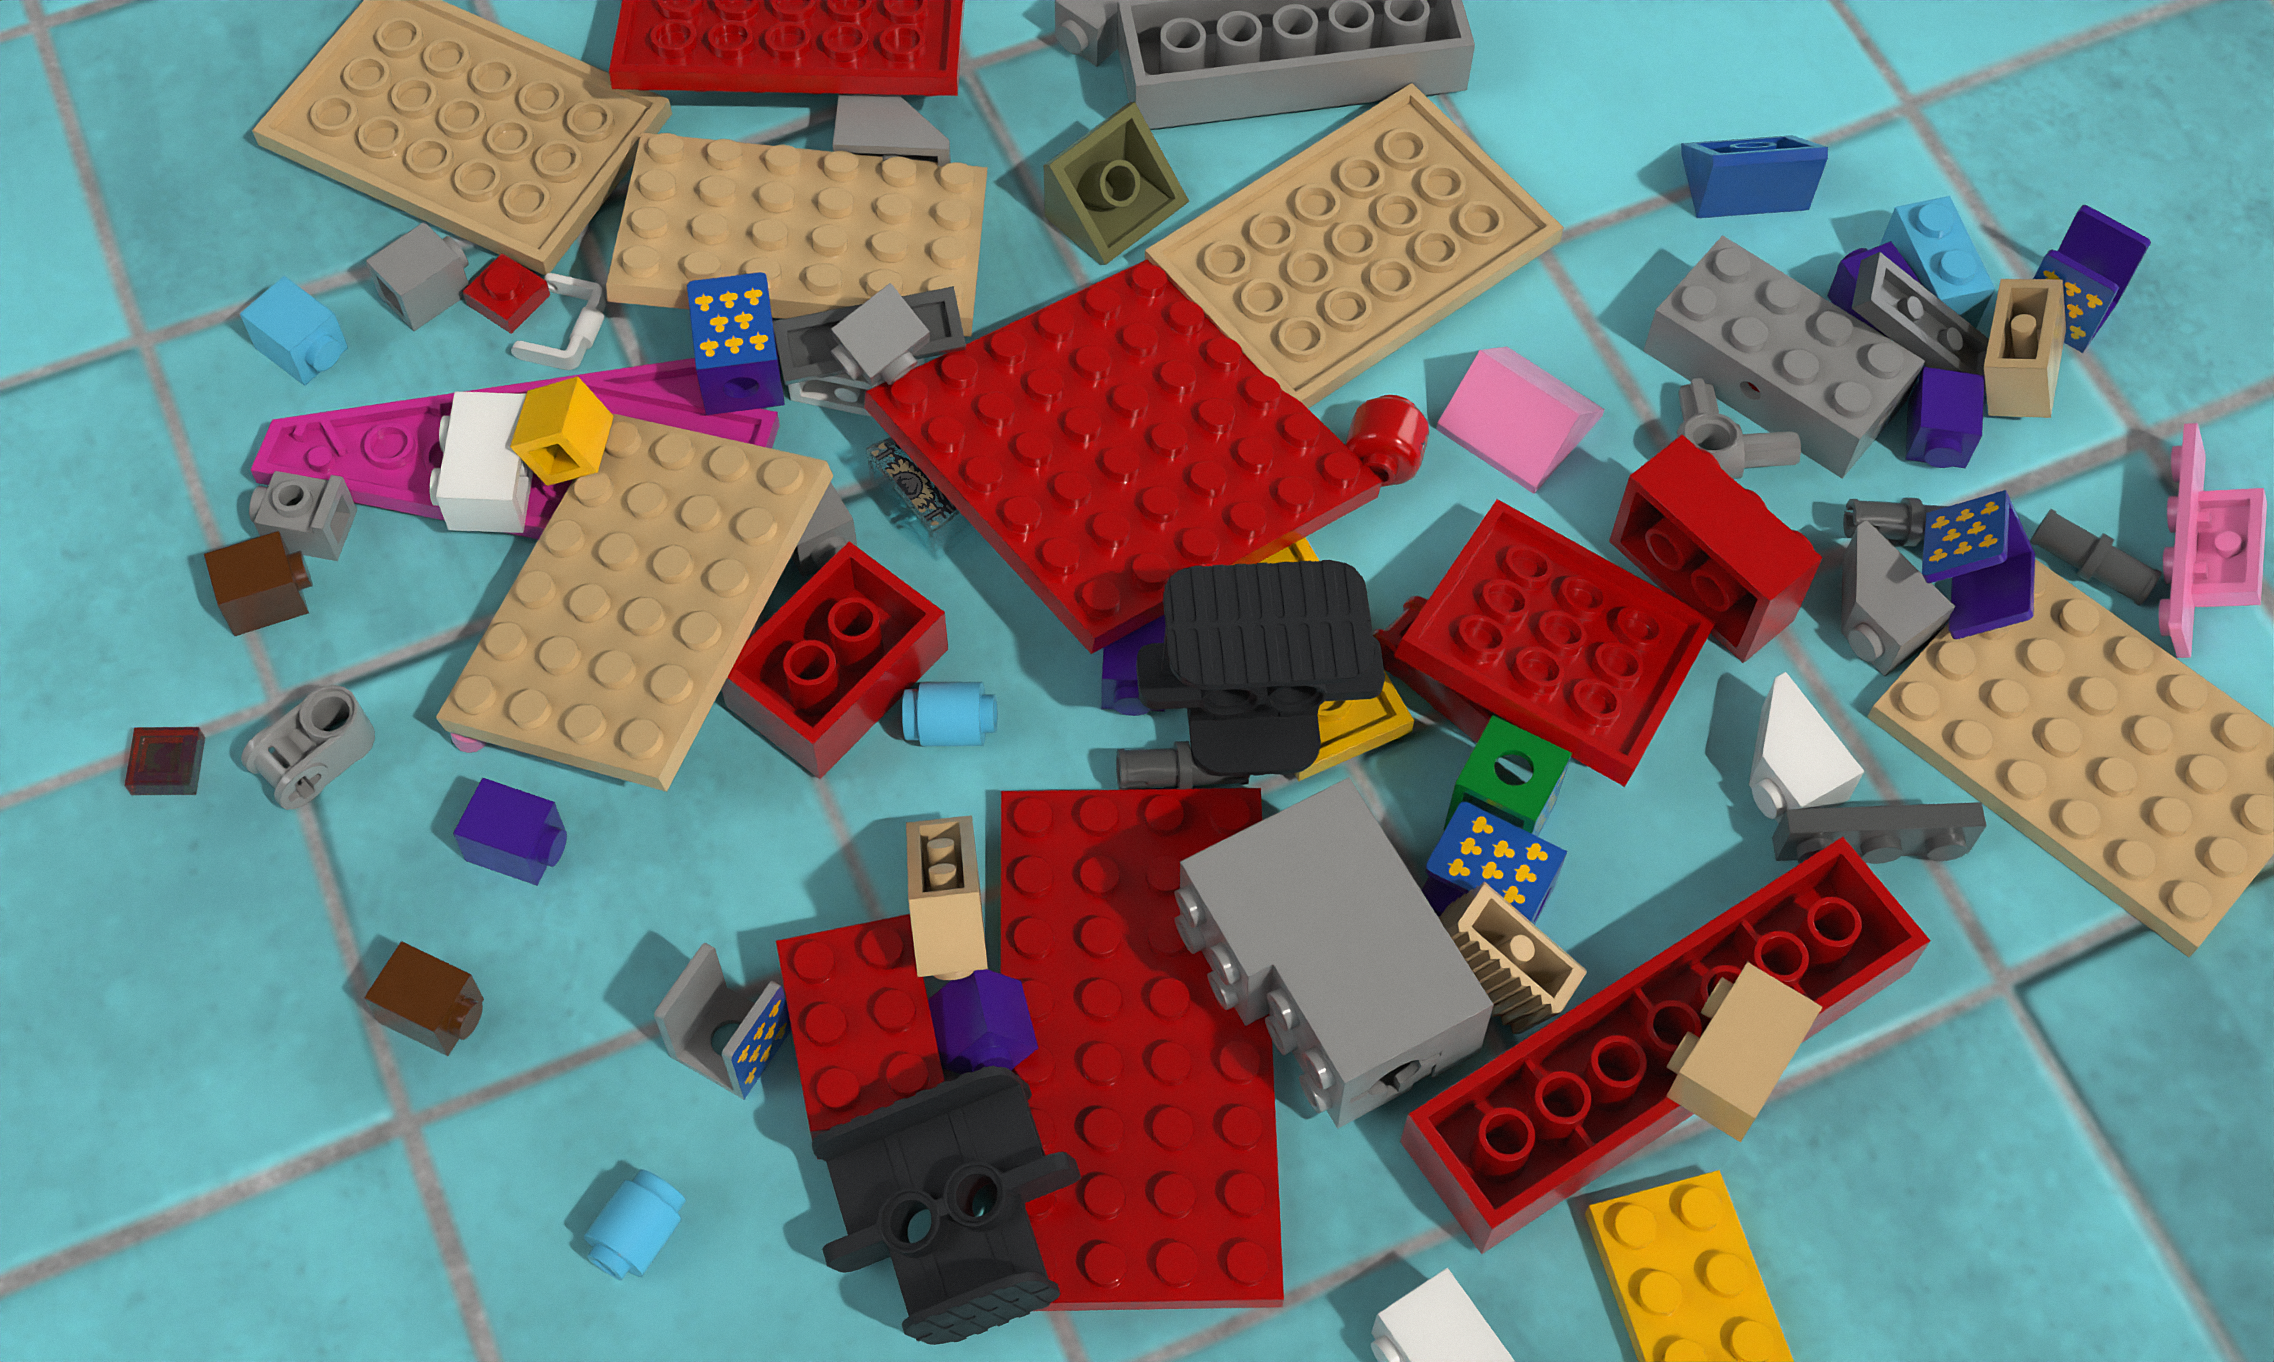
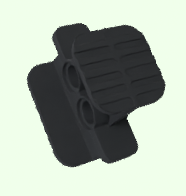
[1136,560,1385,777]
[811,1066,1081,1345]

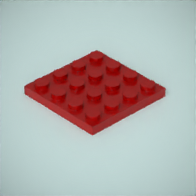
[1394,499,1716,787]

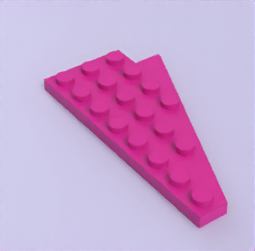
[250,358,780,540]

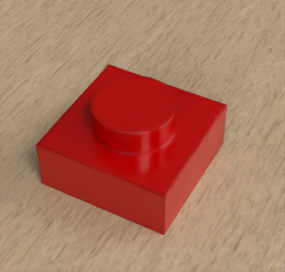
[462,253,550,334]

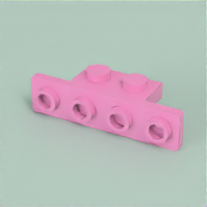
[2159,423,2267,658]

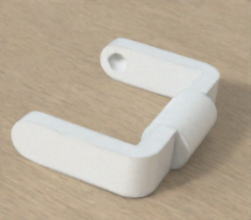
[511,273,606,370]

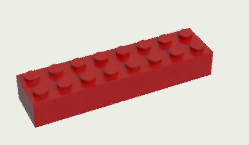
[1400,837,1931,1254]

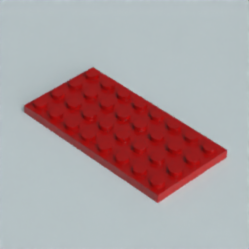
[1001,788,1284,1311]

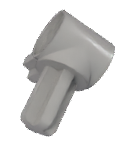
[1677,378,1801,479]

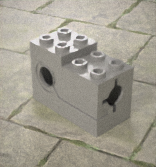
[1175,777,1493,1129]

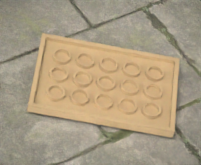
[252,0,672,275]
[1145,83,1564,409]
[606,132,988,337]
[436,413,833,792]
[1867,559,2274,957]

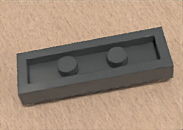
[1852,252,1989,396]
[772,286,966,385]
[1772,802,1987,864]

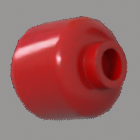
[1345,395,1429,487]

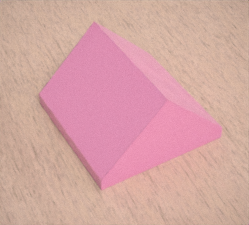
[1436,346,1604,494]

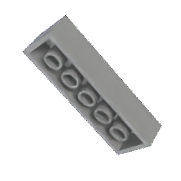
[1117,0,1475,129]

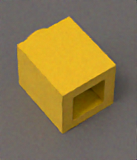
[510,376,614,486]

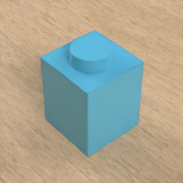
[240,276,348,386]

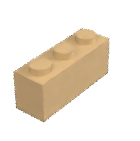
[906,815,988,980]

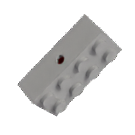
[1643,235,1925,479]

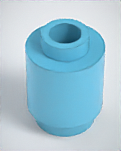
[902,682,998,747]
[584,1169,686,1280]

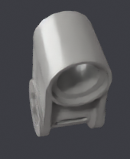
[241,685,375,810]

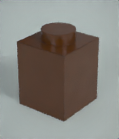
[204,531,313,636]
[364,941,484,1056]

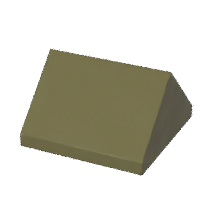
[1043,102,1190,265]

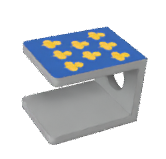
[654,943,792,1100]

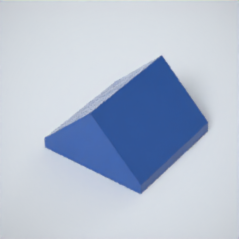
[1681,135,1828,218]

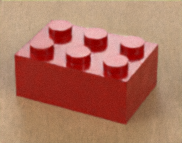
[1609,434,1823,663]
[722,541,948,779]
[776,914,944,1160]

